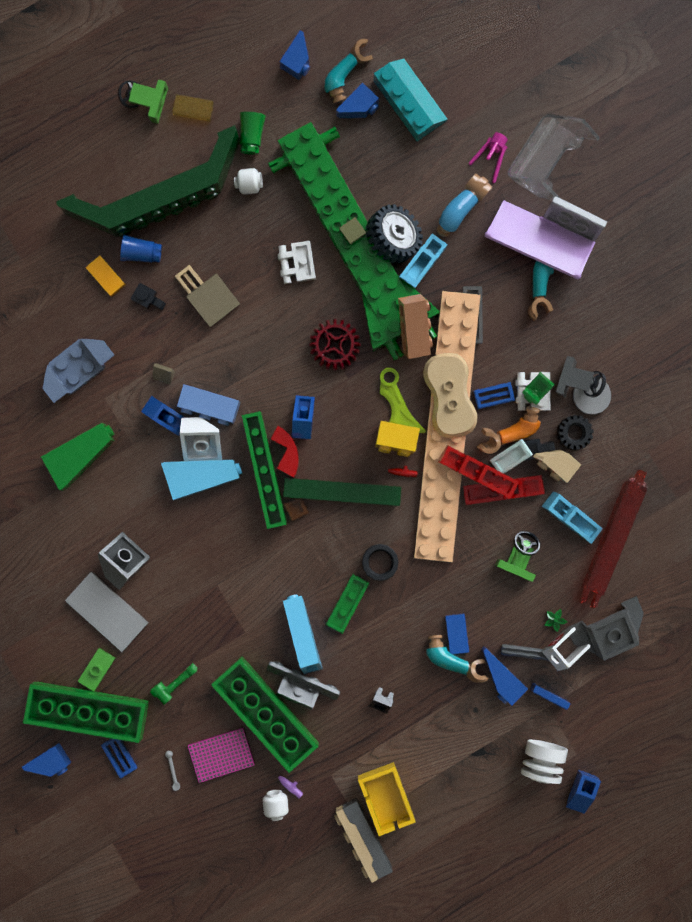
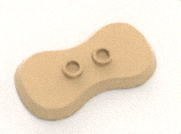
[423,353,477,438]

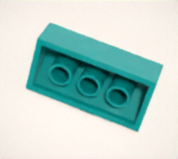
[373,59,448,141]

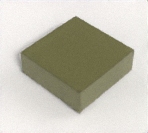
[339,217,366,245]

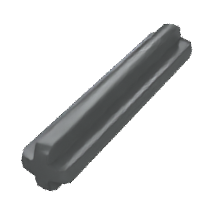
[501,644,557,661]

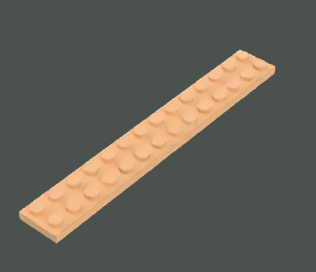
[414,291,481,562]

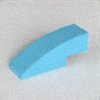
[399,234,448,288]
[542,491,603,544]

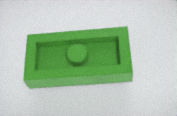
[78,648,116,691]

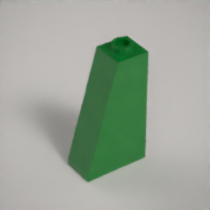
[41,423,115,491]

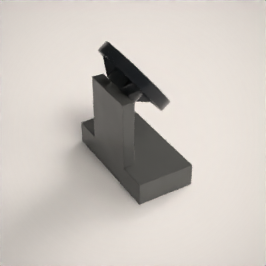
[556,356,606,398]

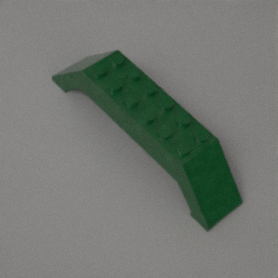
[56,125,240,237]

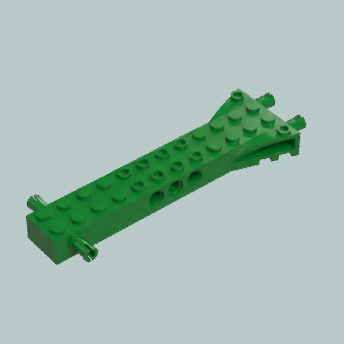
[268,122,440,361]

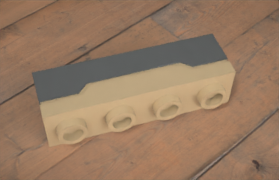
[334,797,393,883]

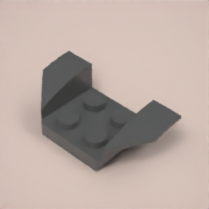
[567,596,644,661]

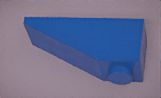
[482,647,528,705]

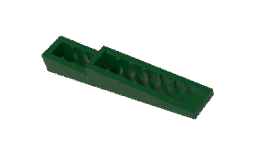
[283,478,402,506]

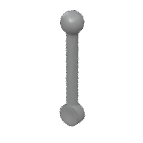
[165,751,180,791]

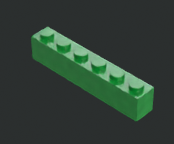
[242,411,287,529]

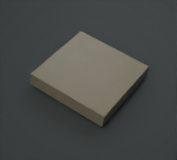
[186,273,240,327]

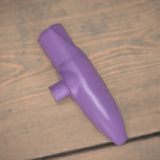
[278,776,303,798]

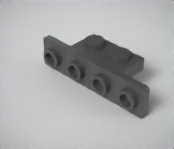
[266,661,341,710]

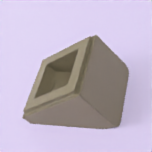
[153,363,175,384]

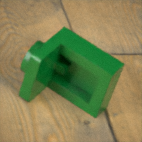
[522,372,555,405]

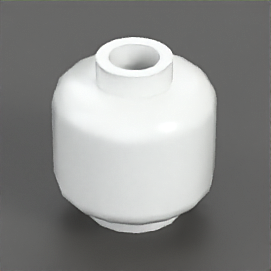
[234,168,263,195]
[263,790,289,821]

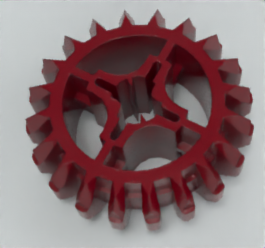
[309,319,361,371]

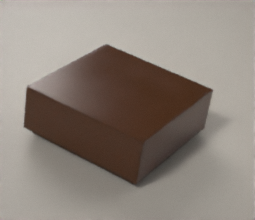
[283,498,309,521]

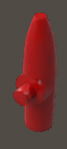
[388,466,418,478]

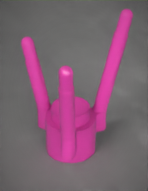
[469,132,508,183]

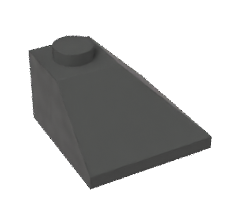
[98,532,150,590]

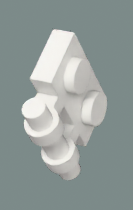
[278,241,316,284]
[515,372,551,411]

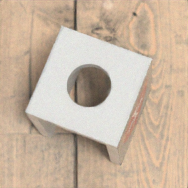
[542,627,590,671]

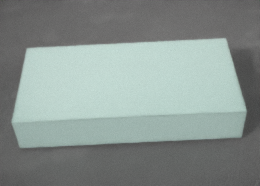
[490,439,533,474]

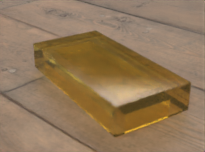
[173,94,214,121]

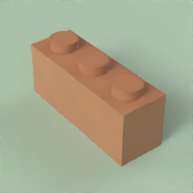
[398,294,433,359]

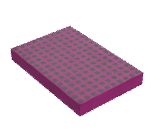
[188,727,255,783]

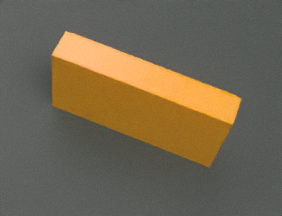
[85,255,126,297]

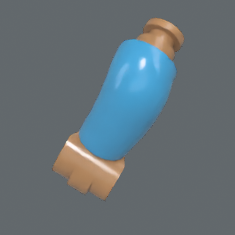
[437,174,492,237]

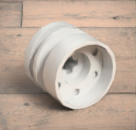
[521,739,568,784]

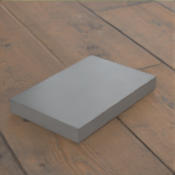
[543,196,607,242]

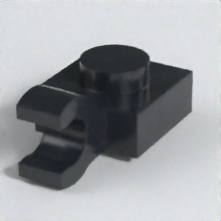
[131,282,166,310]
[524,438,555,461]

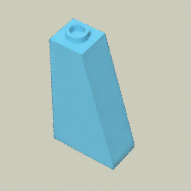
[161,460,242,500]
[283,595,323,674]

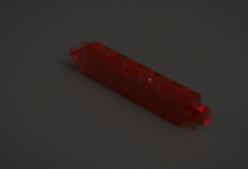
[579,470,648,609]

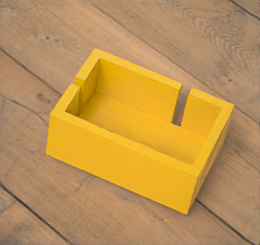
[375,421,420,457]
[358,762,416,836]

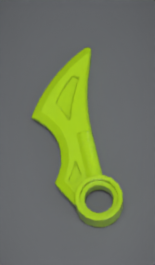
[380,368,426,433]

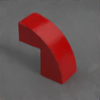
[271,426,299,478]

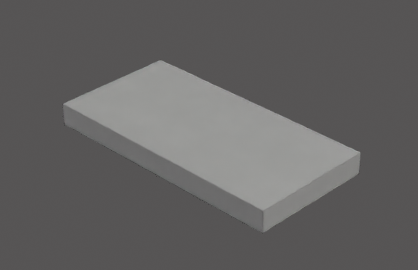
[65,572,149,652]

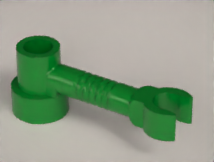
[150,663,198,705]

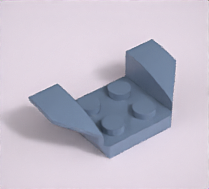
[43,339,114,403]

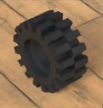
[557,415,594,450]

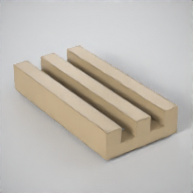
[175,265,204,294]

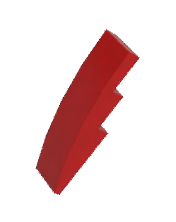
[438,445,519,499]
[463,475,545,505]

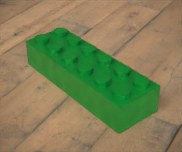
[211,656,319,773]
[23,681,149,743]

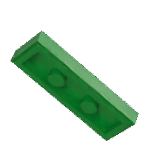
[326,574,370,634]

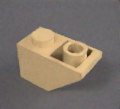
[533,450,581,483]

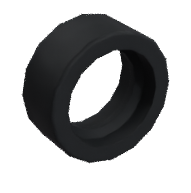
[362,544,399,581]

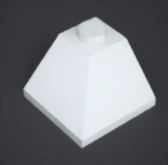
[180,417,222,461]

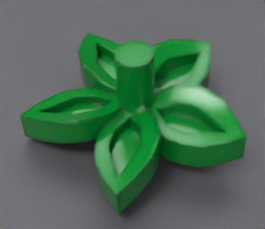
[544,609,567,632]

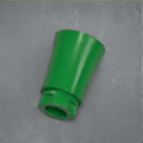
[240,112,266,155]

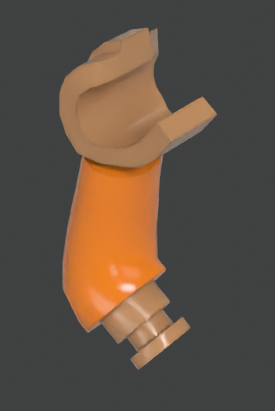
[477,406,541,454]

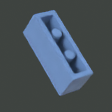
[177,384,240,426]

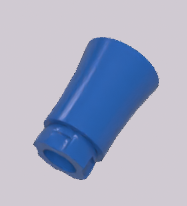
[120,234,162,263]

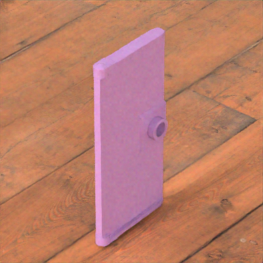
[485,200,595,280]

